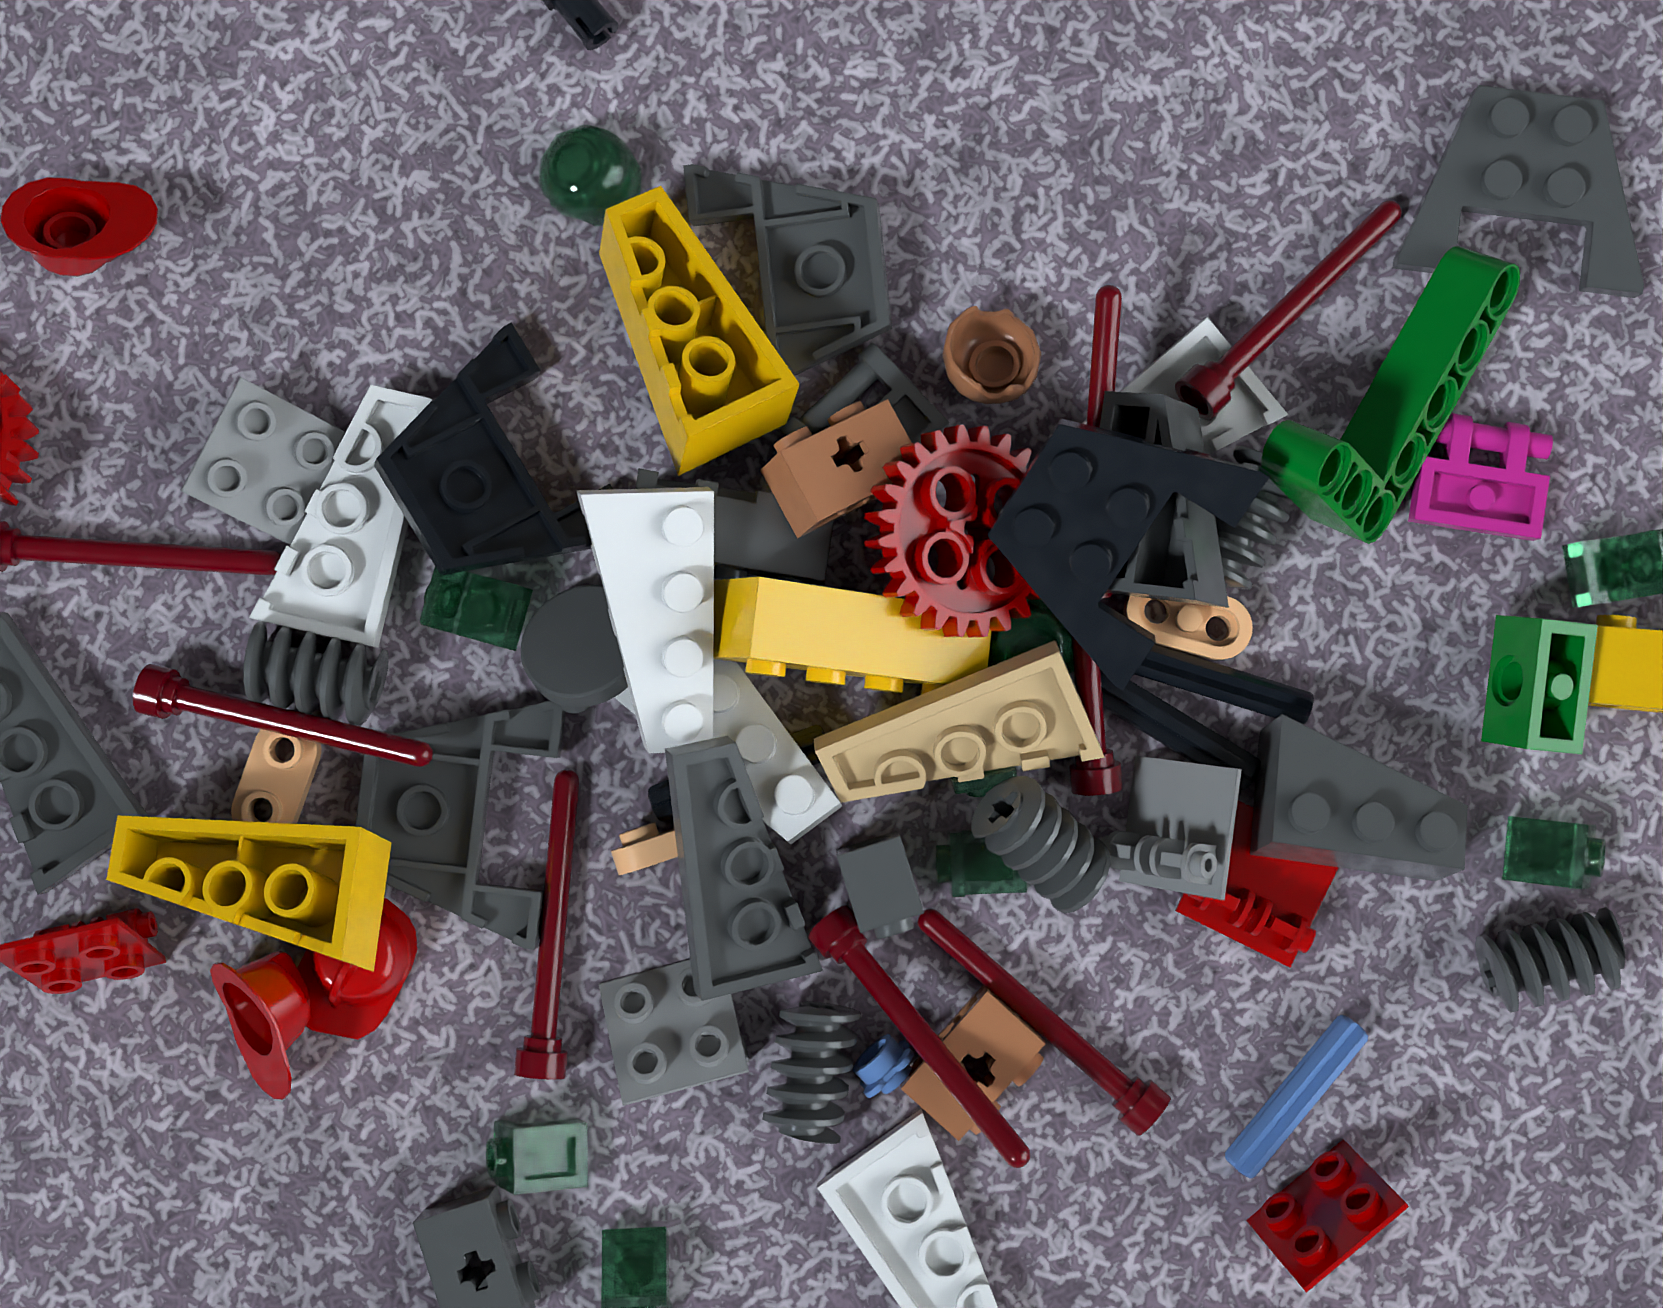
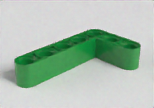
[1261,246,1520,544]

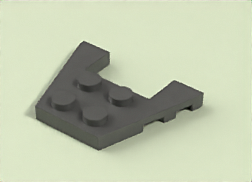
[1392,85,1644,298]
[683,164,892,376]
[355,701,566,950]

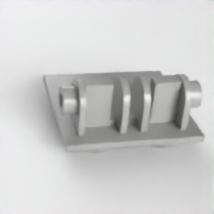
[180,377,346,545]
[1101,756,1242,900]
[599,959,749,1106]

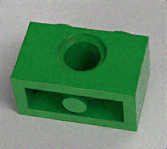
[1481,615,1598,754]

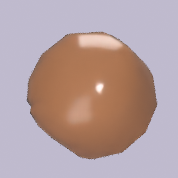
[943,306,1041,404]

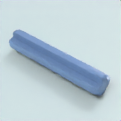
[1225,1015,1368,1179]

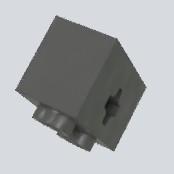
[836,831,924,939]
[413,1185,541,1308]

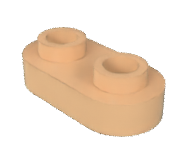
[1124,596,1253,660]
[231,729,322,824]
[611,822,678,875]

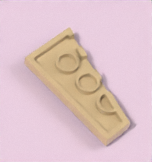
[814,640,1105,803]

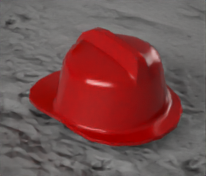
[1,177,158,277]
[297,898,418,1040]
[210,951,311,1100]

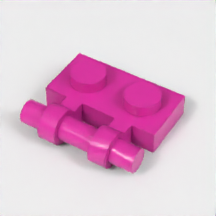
[1408,413,1553,541]

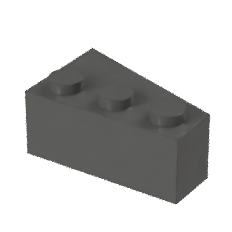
[1100,391,1229,608]
[635,468,834,585]
[1250,714,1468,881]

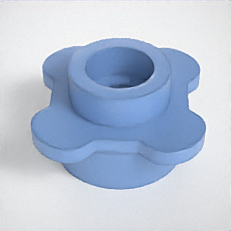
[853,1034,914,1098]

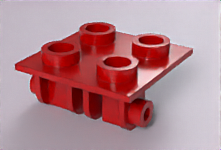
[1175,800,1339,968]
[0,908,166,994]
[1246,1139,1409,1293]

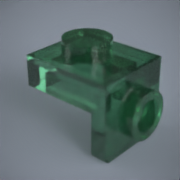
[1562,529,1663,608]

